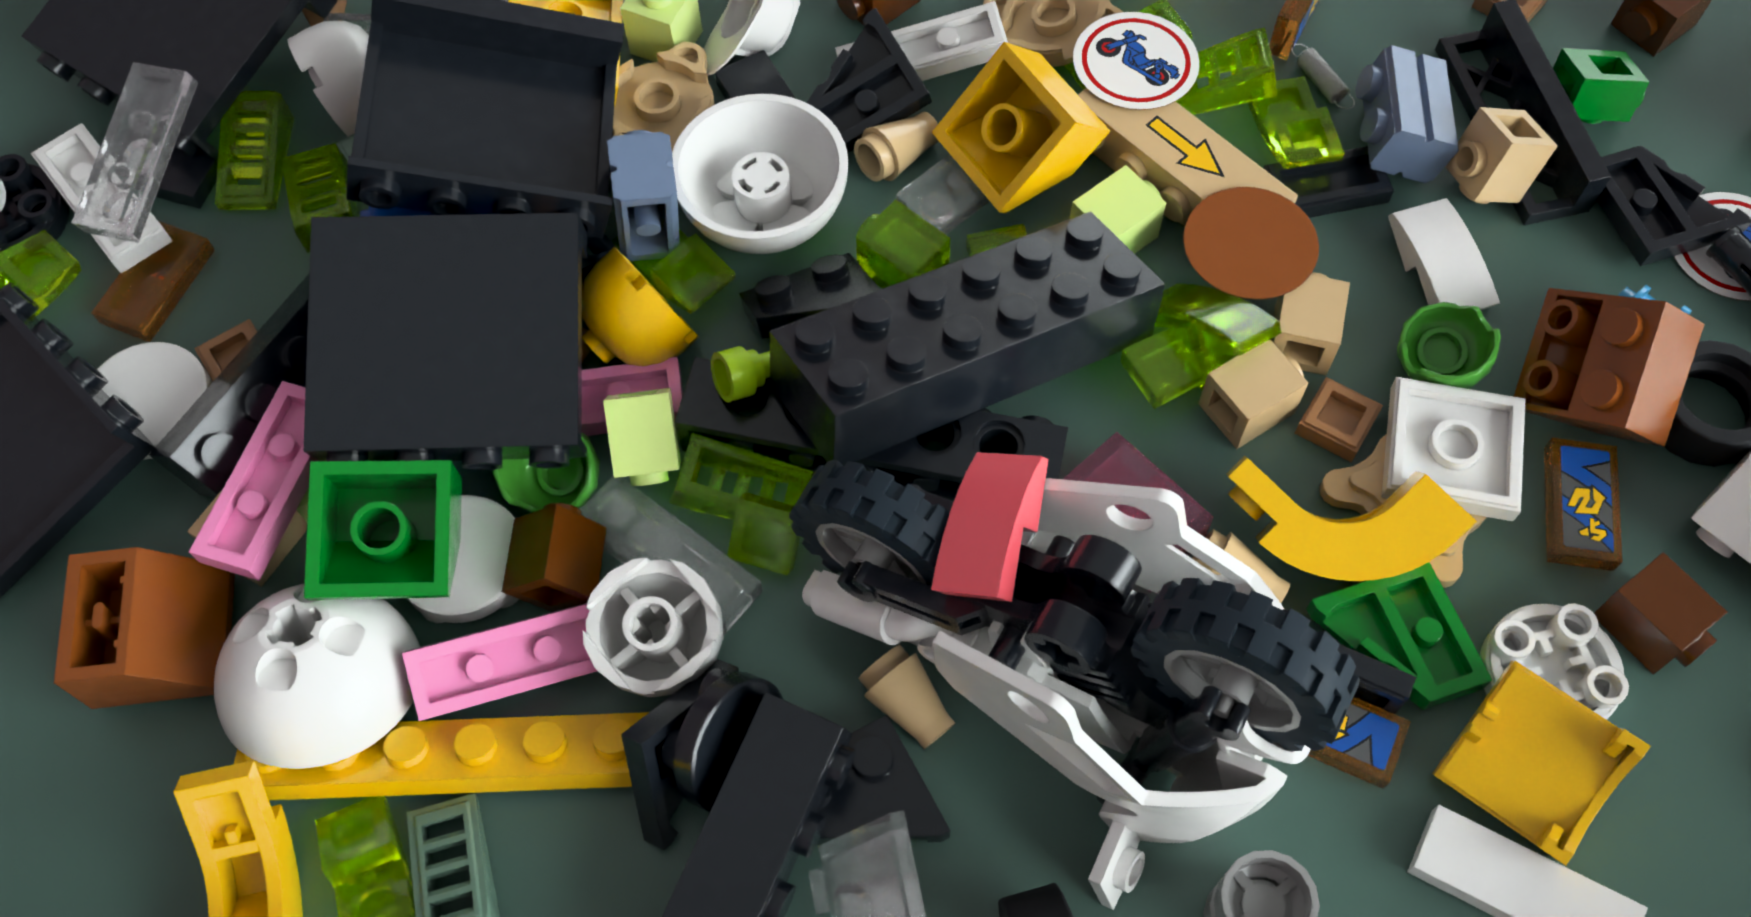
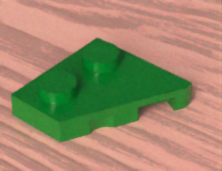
[1306,562,1492,710]

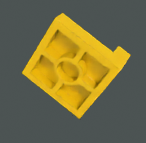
[1432,660,1651,866]

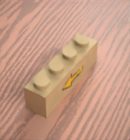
[1078,88,1298,227]

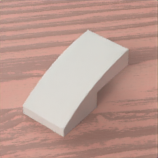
[1388,198,1500,310]

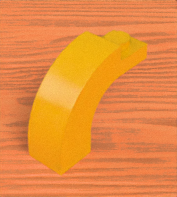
[1226,456,1477,581]
[173,760,303,917]

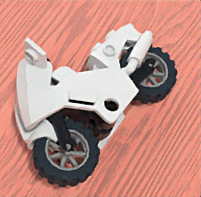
[789,460,1360,910]

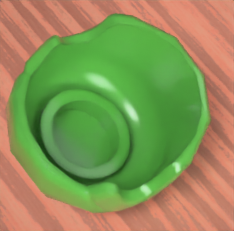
[1397,302,1501,389]
[492,433,600,512]

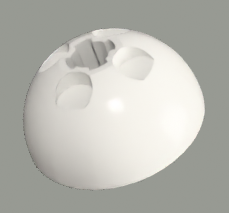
[672,94,848,254]
[214,584,420,769]

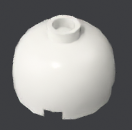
[287,21,369,137]
[583,557,724,697]

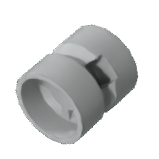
[1203,850,1320,917]

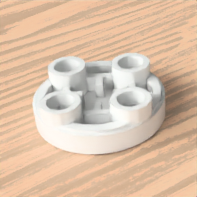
[97,342,213,460]
[407,495,519,623]
[1480,603,1629,720]

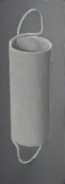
[1291,44,1355,109]

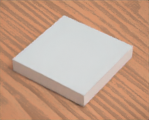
[1381,377,1526,521]

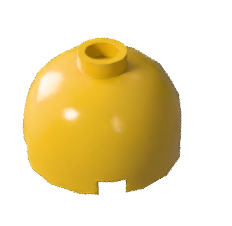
[582,246,699,366]

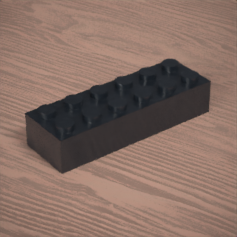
[770,212,1165,466]

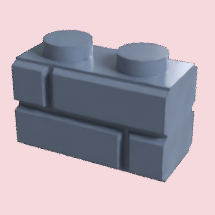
[1355,45,1459,183]
[607,130,680,262]

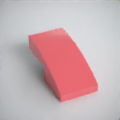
[931,452,1049,602]

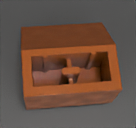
[1513,288,1705,447]
[54,547,235,709]

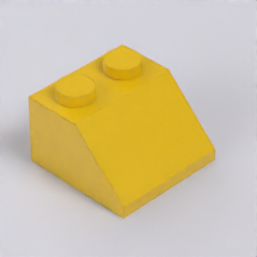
[932,42,1110,213]

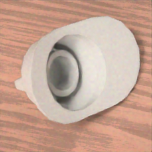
[703,0,800,76]

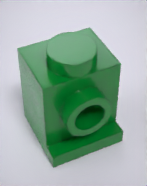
[1553,48,1650,124]

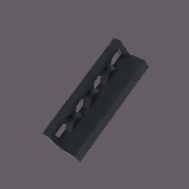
[1435,0,1612,226]

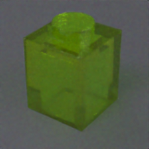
[856,199,950,289]

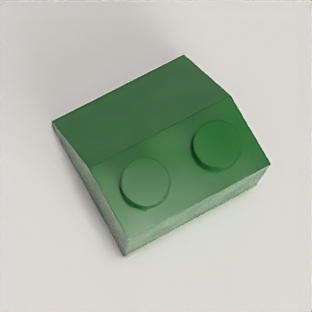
[304,460,462,600]

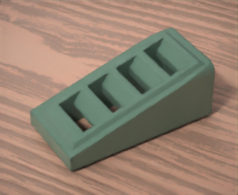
[406,793,500,917]

